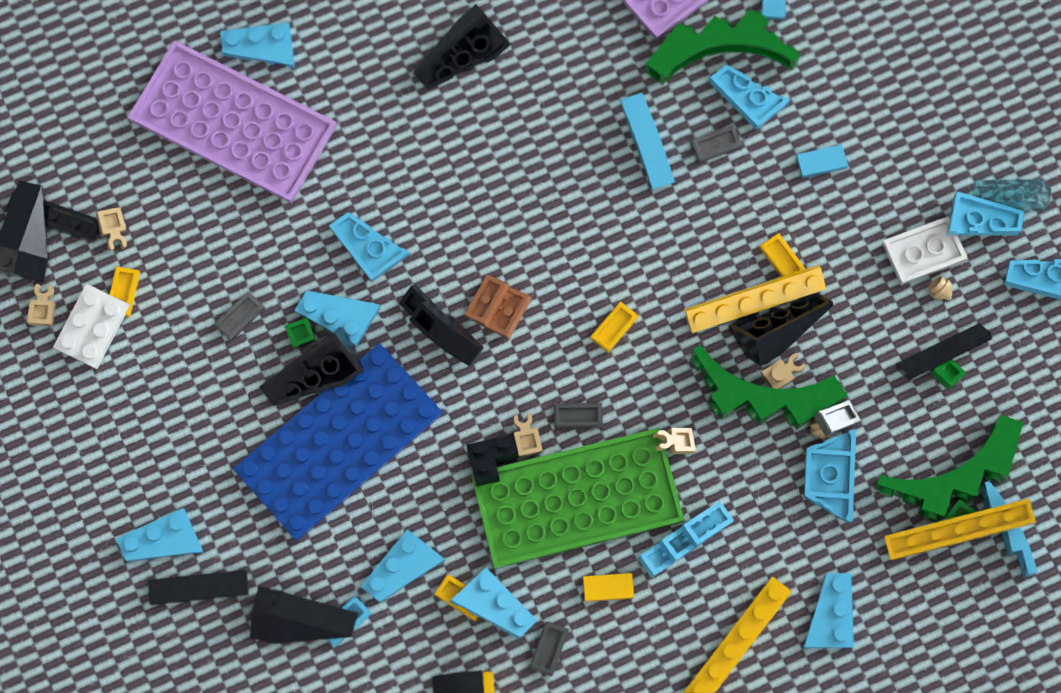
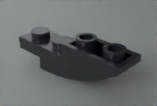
[399,285,484,366]

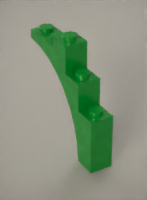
[644,9,800,85]
[690,345,848,430]
[874,415,1024,522]

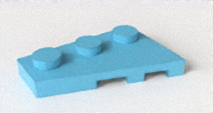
[220,22,295,68]
[708,64,790,130]
[947,191,1024,235]
[329,212,410,282]
[1004,259,1061,300]
[116,508,204,562]
[360,529,446,603]
[803,573,854,648]

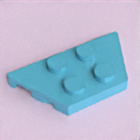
[804,429,856,523]

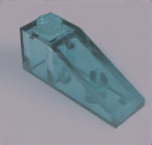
[973,179,1052,212]

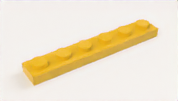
[684,265,826,333]
[884,498,1036,561]
[683,576,792,693]

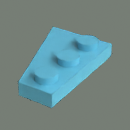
[294,291,381,347]
[450,568,538,639]

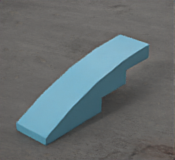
[620,92,675,190]
[980,481,1038,578]
[637,501,734,578]

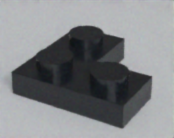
[466,434,519,487]

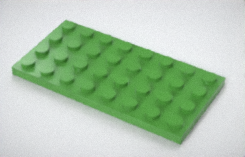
[471,428,685,569]

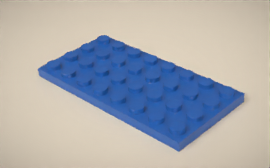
[233,343,443,542]

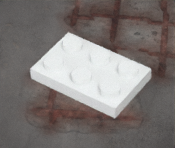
[882,216,968,285]
[53,284,130,369]

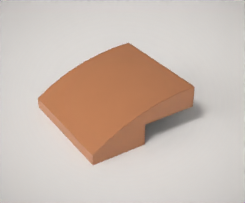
[464,275,532,339]

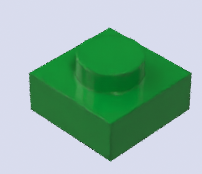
[285,318,316,350]
[931,359,967,391]
[944,498,976,520]

